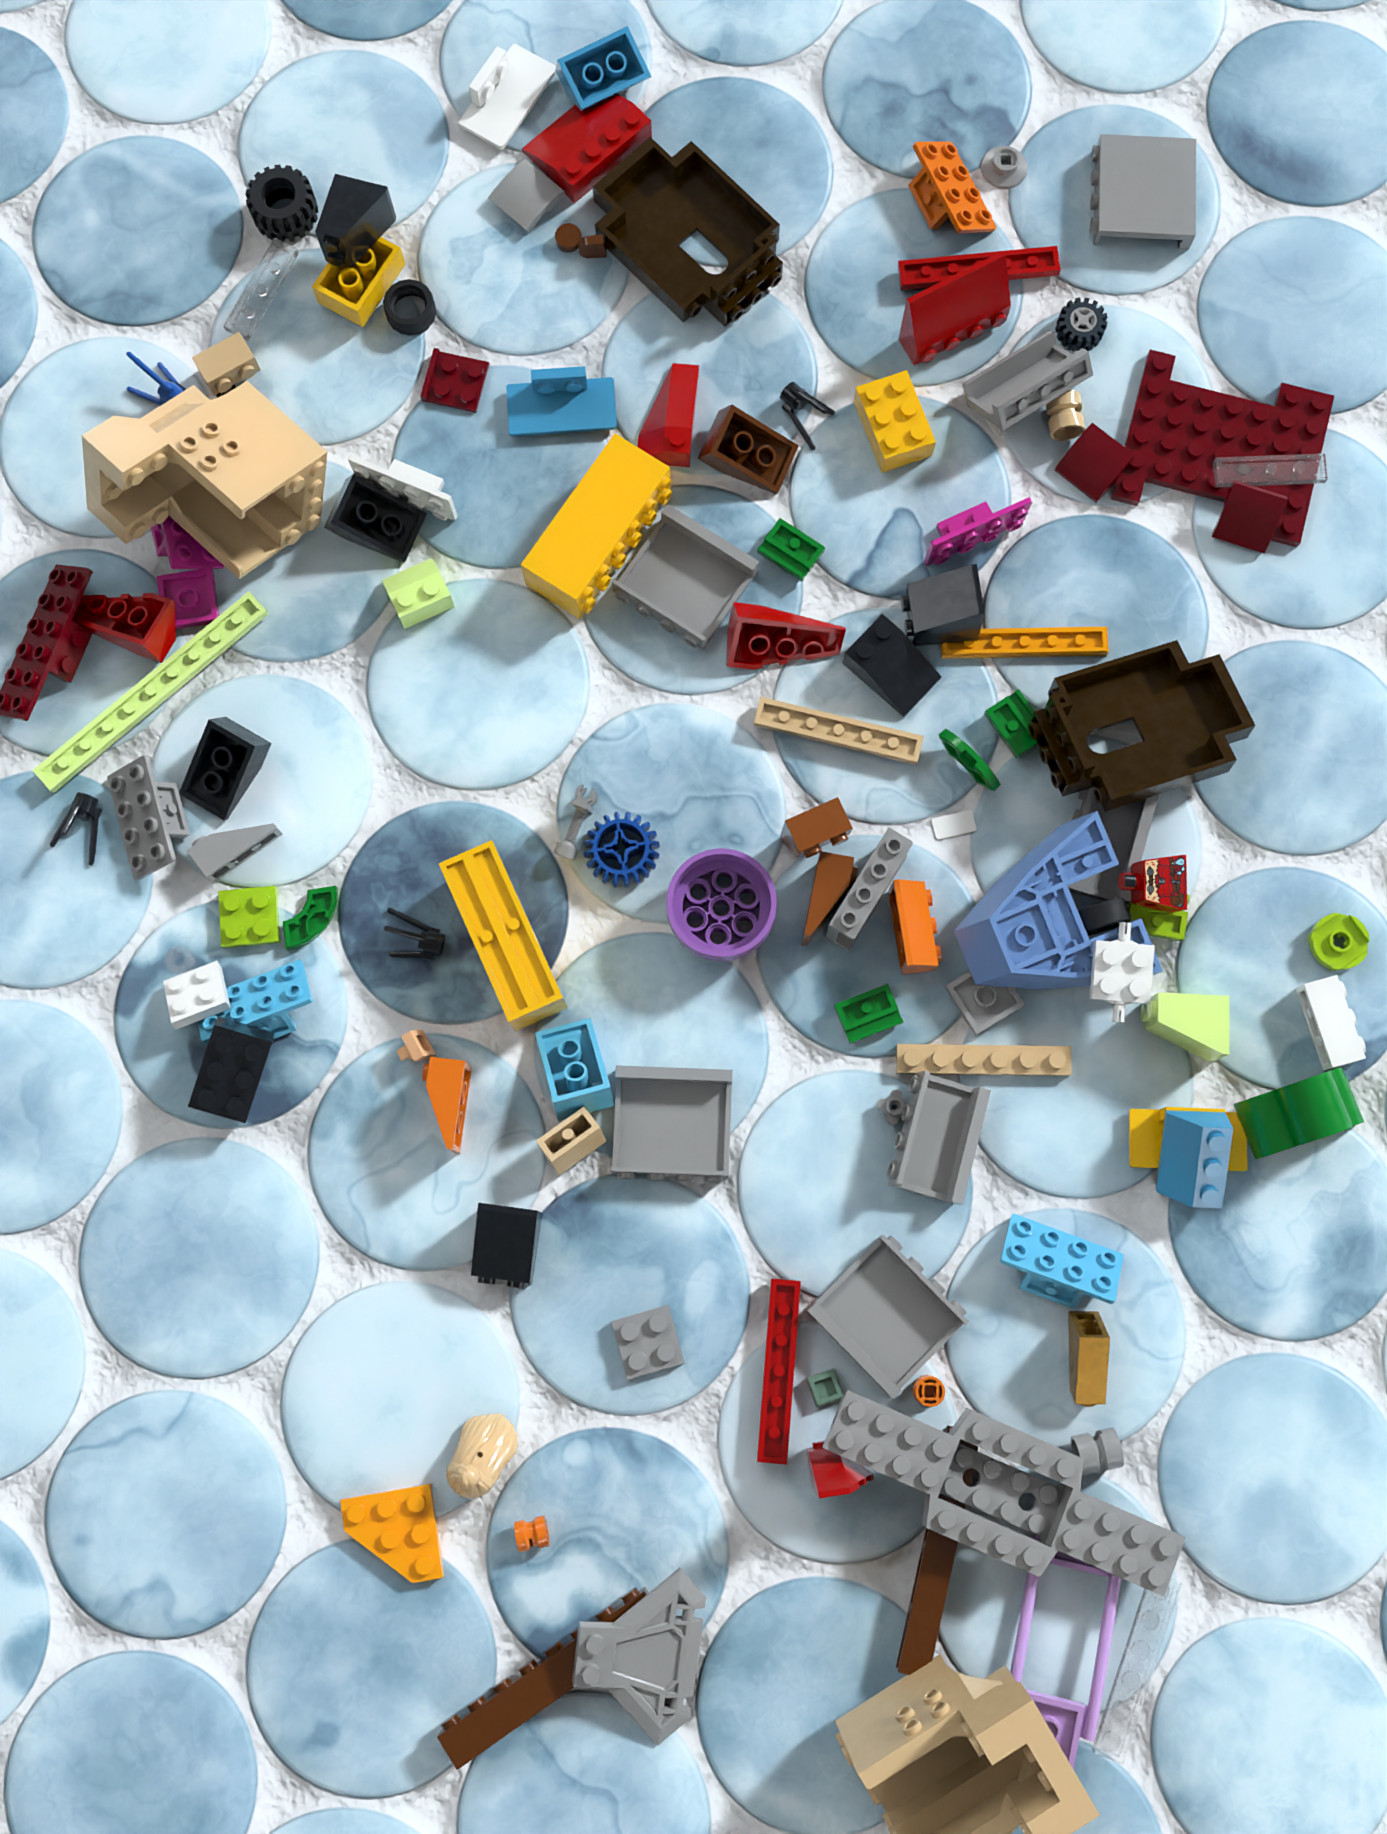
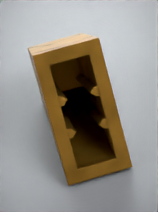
[1068,1311,1110,1407]

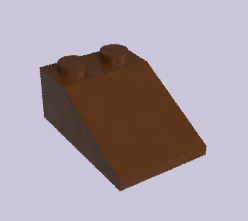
[697,404,799,494]

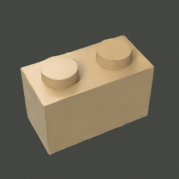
[192,332,261,395]
[536,1107,606,1175]

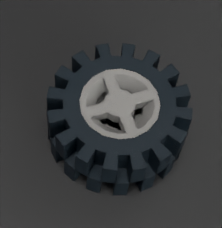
[1055,297,1108,351]

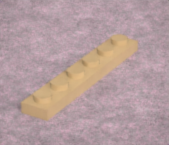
[753,697,924,765]
[896,1044,1072,1076]

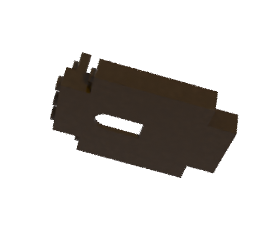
[592,137,783,327]
[1028,640,1256,812]

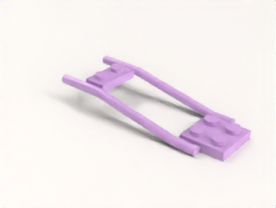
[1010,1534,1121,1770]

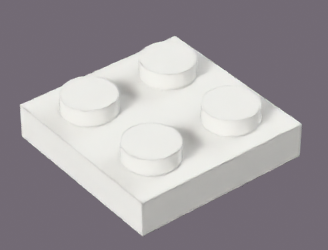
[163,961,231,1030]

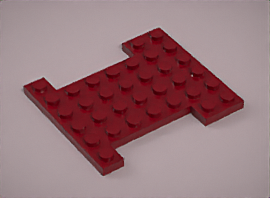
[1111,349,1334,547]

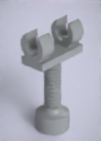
[553,784,598,861]

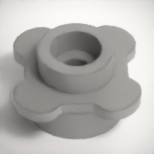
[877,1090,909,1124]

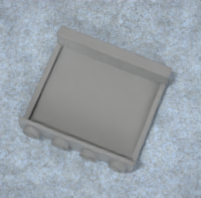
[1090,134,1196,250]
[611,504,759,650]
[611,1065,733,1182]
[806,1235,969,1399]

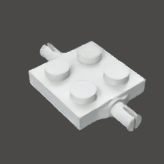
[1090,922,1155,1023]

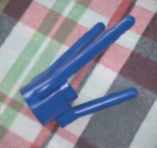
[126,352,186,406]

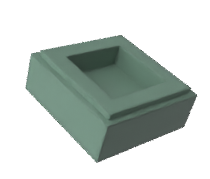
[806,1368,843,1407]

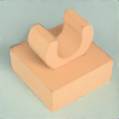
[396,1030,436,1062]

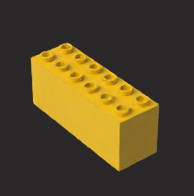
[521,433,672,619]
[438,840,568,1032]

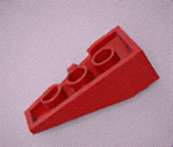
[637,363,699,468]
[72,593,176,663]
[726,602,846,670]
[806,1440,874,1498]

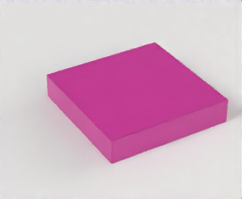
[157,567,219,630]

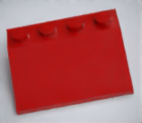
[522,94,652,204]
[898,251,1011,365]

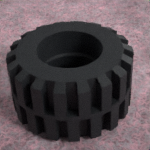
[245,164,318,242]

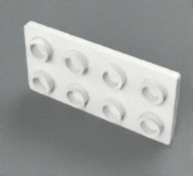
[459,44,556,150]
[348,455,458,521]

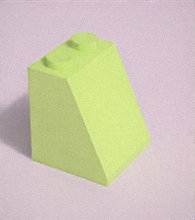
[1140,992,1230,1061]

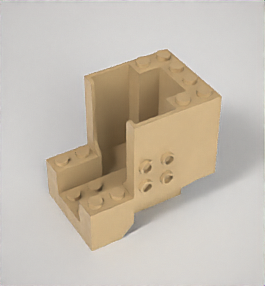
[82,381,328,579]
[835,1654,1100,1834]

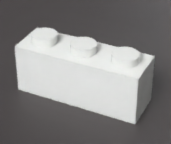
[1295,975,1366,1071]

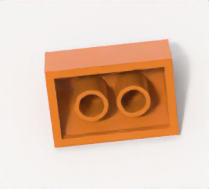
[888,879,942,975]

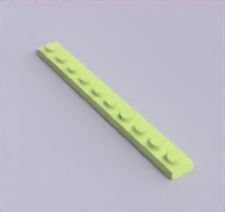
[32,591,269,793]

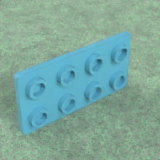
[198,960,313,1044]
[1000,1214,1124,1309]

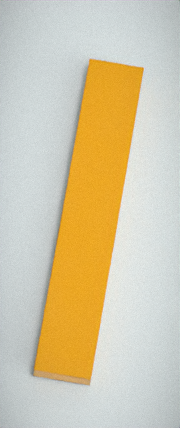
[941,626,1109,659]

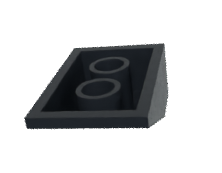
[324,474,427,563]
[842,614,941,717]
[179,717,272,821]

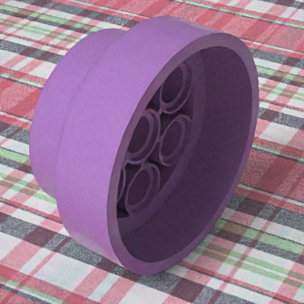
[666,848,777,961]

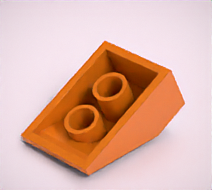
[422,1057,472,1153]

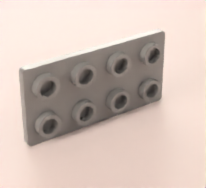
[107,756,190,880]

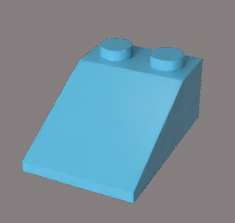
[535,1018,614,1121]

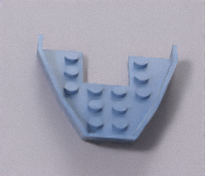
[954,811,1163,990]

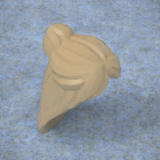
[446,1413,518,1499]

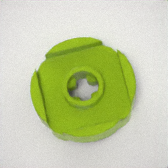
[1307,913,1370,971]

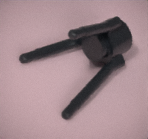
[780,382,835,450]
[50,792,102,865]
[384,908,446,960]

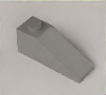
[187,823,283,883]

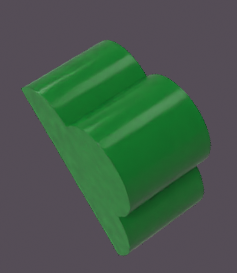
[1234,1067,1364,1159]

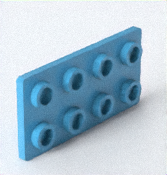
[506,366,617,437]

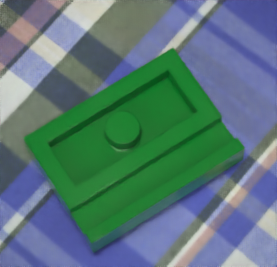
[757,518,825,582]
[984,689,1038,758]
[834,984,904,1044]

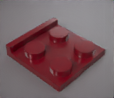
[420,348,490,413]

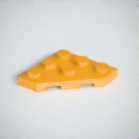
[340,1483,444,1583]

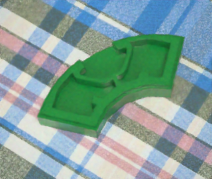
[939,728,1001,791]
[283,886,338,951]

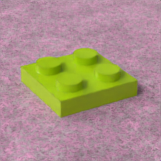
[218,886,280,949]

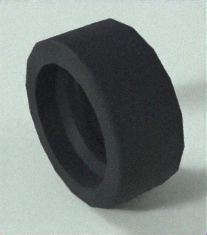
[383,279,436,335]
[1078,898,1131,936]

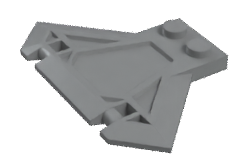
[572,1567,706,1746]

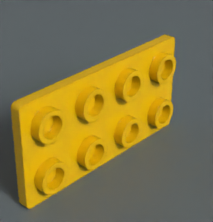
[1129,1107,1248,1172]

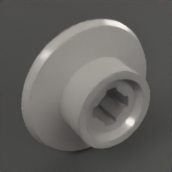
[981,146,1028,189]

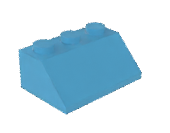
[555,26,651,111]
[1156,1110,1233,1208]

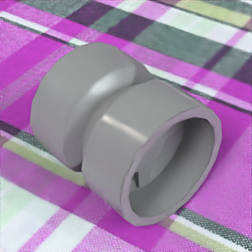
[1071,1427,1124,1476]

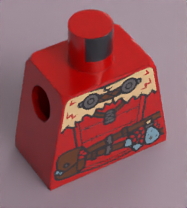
[1118,855,1187,913]

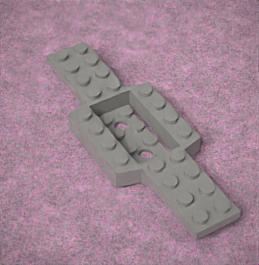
[823,1389,1186,1596]

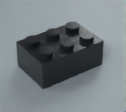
[188,1016,275,1123]

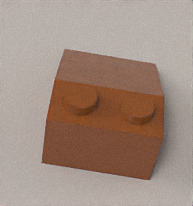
[780,797,853,858]
[801,851,858,946]

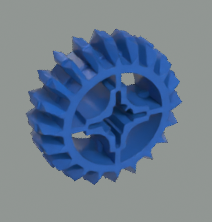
[583,812,660,888]

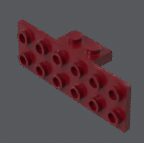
[0,564,93,721]

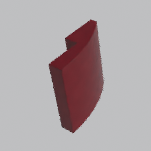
[1054,423,1135,503]
[1212,480,1288,554]

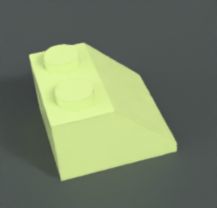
[382,558,455,629]

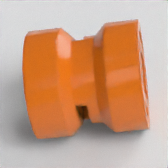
[912,1375,945,1407]
[514,1515,550,1553]

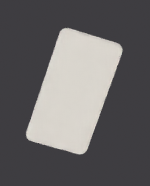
[932,810,977,840]

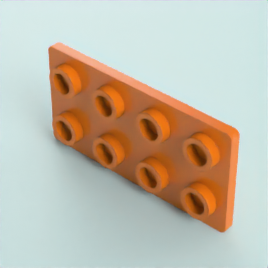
[908,142,997,234]

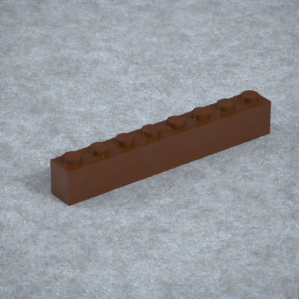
[437,1587,649,1770]

